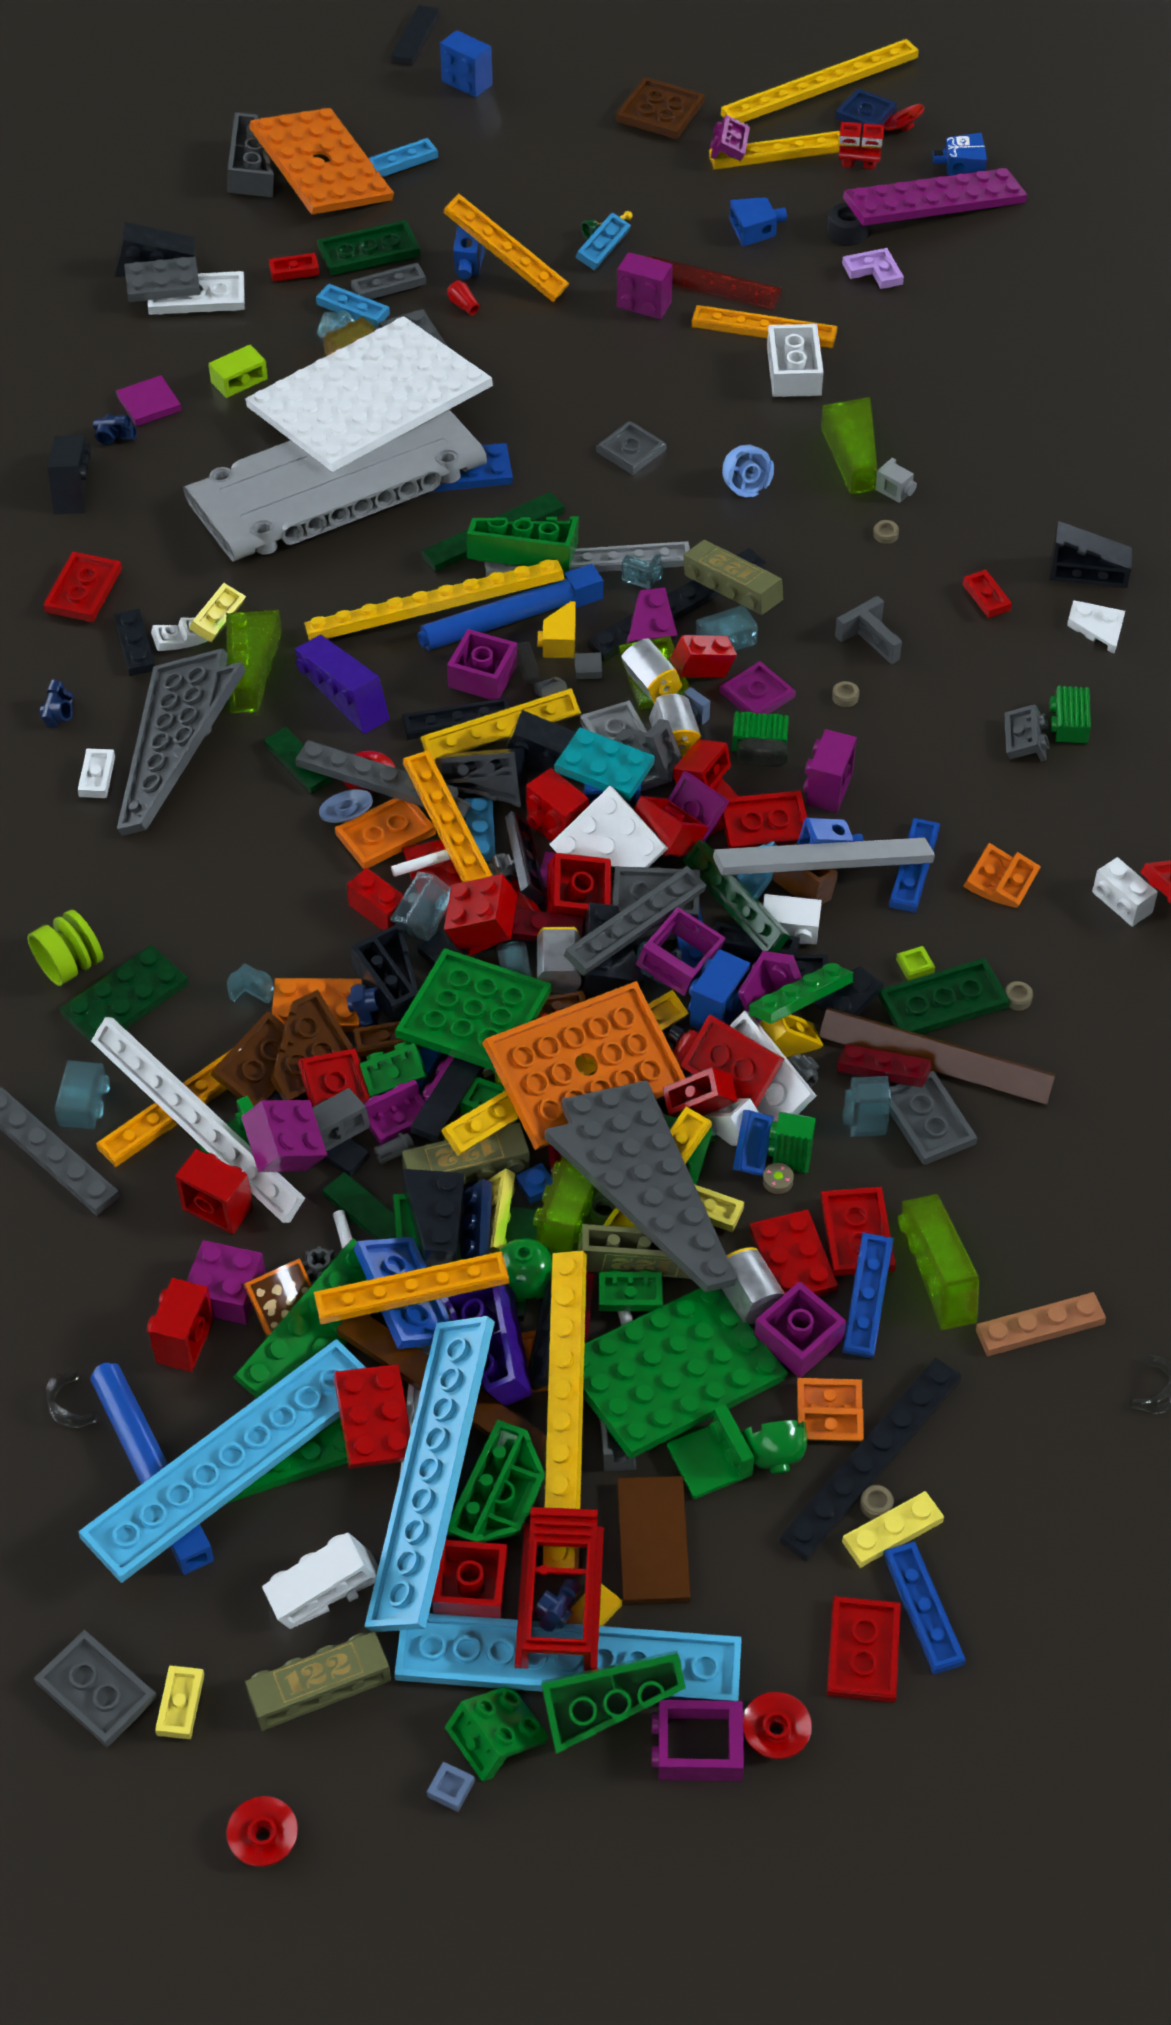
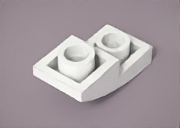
[151,617,208,651]

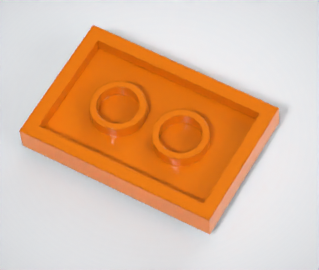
[335,798,436,869]
[272,978,362,1032]

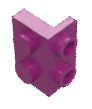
[363,1080,425,1145]

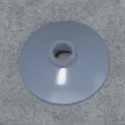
[319,789,373,823]

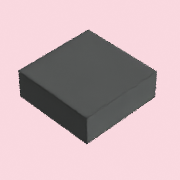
[575,653,602,679]
[533,676,567,698]

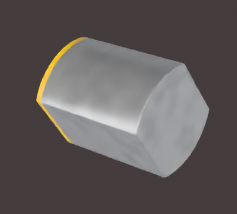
[621,638,682,704]
[649,694,701,757]
[537,927,581,993]
[722,1247,785,1325]

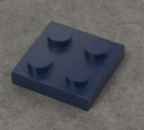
[835,88,897,129]

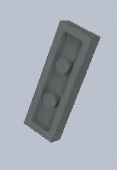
[351,263,426,299]

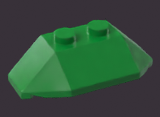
[447,1419,545,1543]

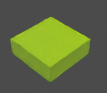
[896,946,935,981]

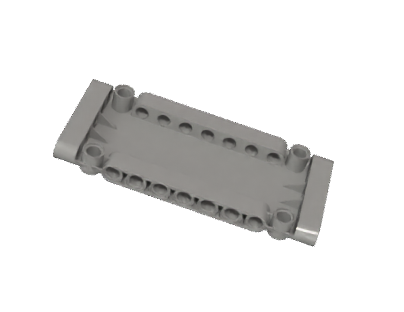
[183,410,487,561]

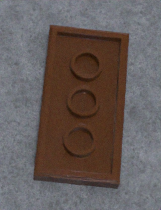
[617,1476,691,1605]

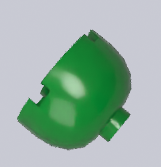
[498,1238,552,1302]
[741,1420,807,1475]

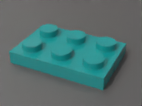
[554,727,655,801]

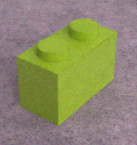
[208,344,268,398]

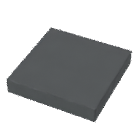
[596,421,667,475]

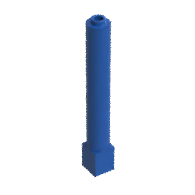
[417,563,603,651]
[90,1363,214,1575]

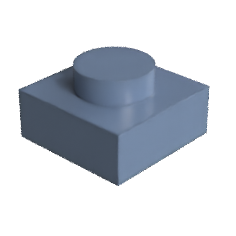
[683,687,710,725]
[427,1762,475,1812]

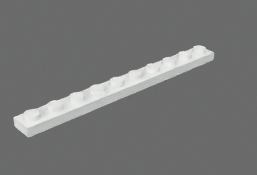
[91,1017,305,1223]

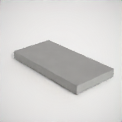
[580,700,672,791]

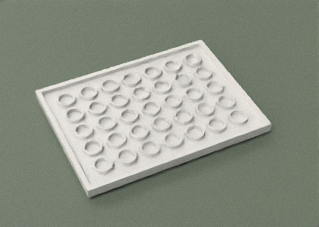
[245,316,493,472]

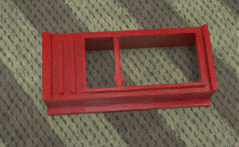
[515,1507,604,1671]

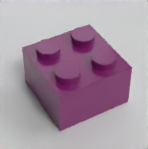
[617,252,673,320]
[447,629,518,700]
[803,729,857,813]
[241,1100,327,1173]
[187,1240,266,1325]
[754,1281,846,1378]

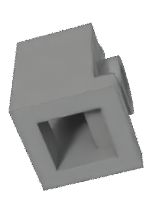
[875,458,917,503]

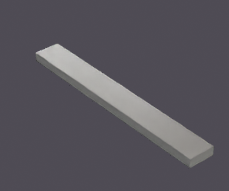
[484,541,690,577]
[713,838,935,875]

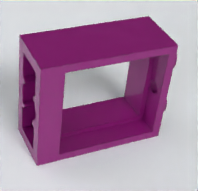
[636,907,726,996]
[652,1700,744,1781]

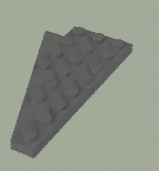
[117,648,246,836]
[544,1080,737,1293]

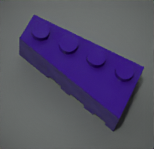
[295,635,390,735]
[441,1284,533,1407]

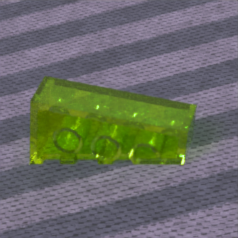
[821,397,877,494]
[226,610,282,713]
[533,1154,597,1254]
[898,1194,979,1330]

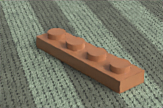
[976,1292,1106,1357]

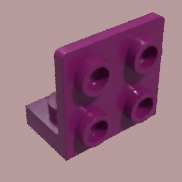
[738,951,802,1023]

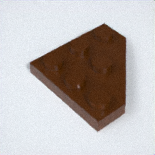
[271,990,362,1100]

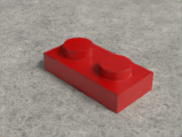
[268,253,320,282]
[962,570,1012,618]

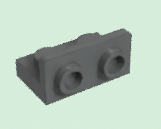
[1005,704,1050,761]

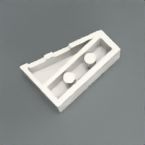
[262,1532,379,1629]

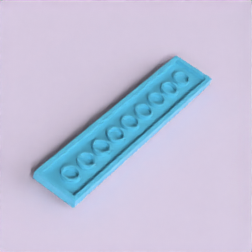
[364,1316,495,1632]
[78,1339,366,1583]
[394,1613,741,1701]

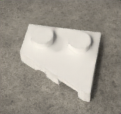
[1067,600,1125,653]

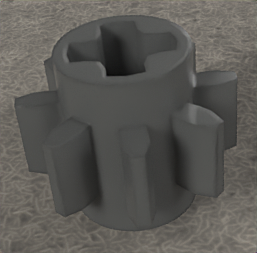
[487,853,518,882]
[788,1054,819,1088]
[302,1246,335,1282]

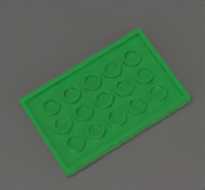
[583,1288,788,1459]

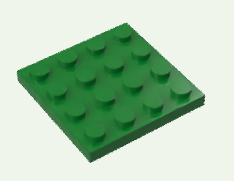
[395,948,552,1071]

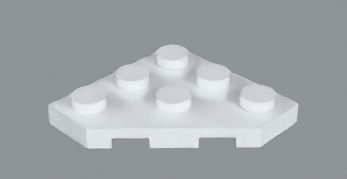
[549,786,668,868]

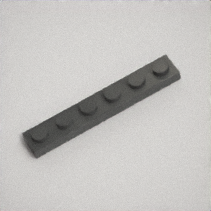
[296,740,458,807]
[564,866,707,976]
[0,1087,120,1216]

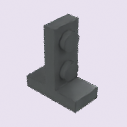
[835,596,902,664]
[613,719,682,780]

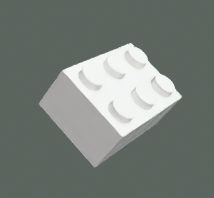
[767,324,824,397]

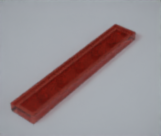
[647,255,782,309]

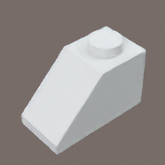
[704,1098,759,1146]

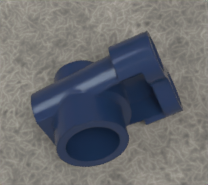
[93,414,137,445]
[40,680,74,728]
[347,984,382,1027]
[533,1579,580,1632]

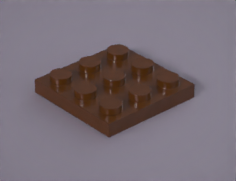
[616,77,705,139]

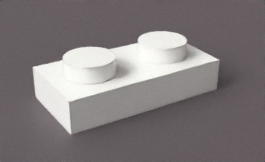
[78,749,115,798]

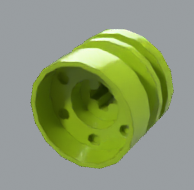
[27,909,103,986]

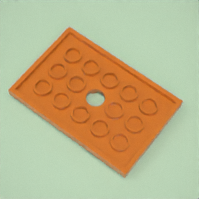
[249,108,394,214]
[482,981,685,1150]

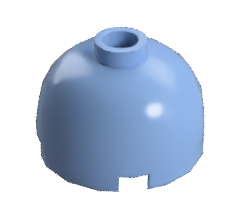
[722,444,774,498]

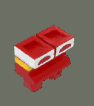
[839,122,884,169]

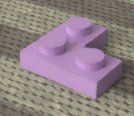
[842,248,904,289]

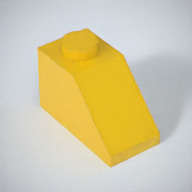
[538,601,576,658]
[759,1014,823,1058]

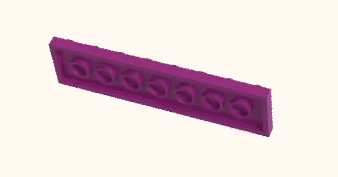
[843,168,1028,226]

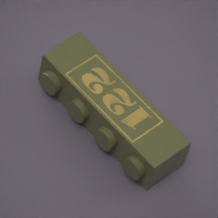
[683,539,783,615]
[402,1122,529,1185]
[578,1224,691,1279]
[245,1631,391,1731]

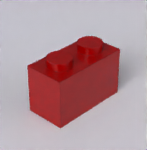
[670,635,737,678]
[673,739,731,789]
[347,868,409,931]
[663,1067,738,1118]

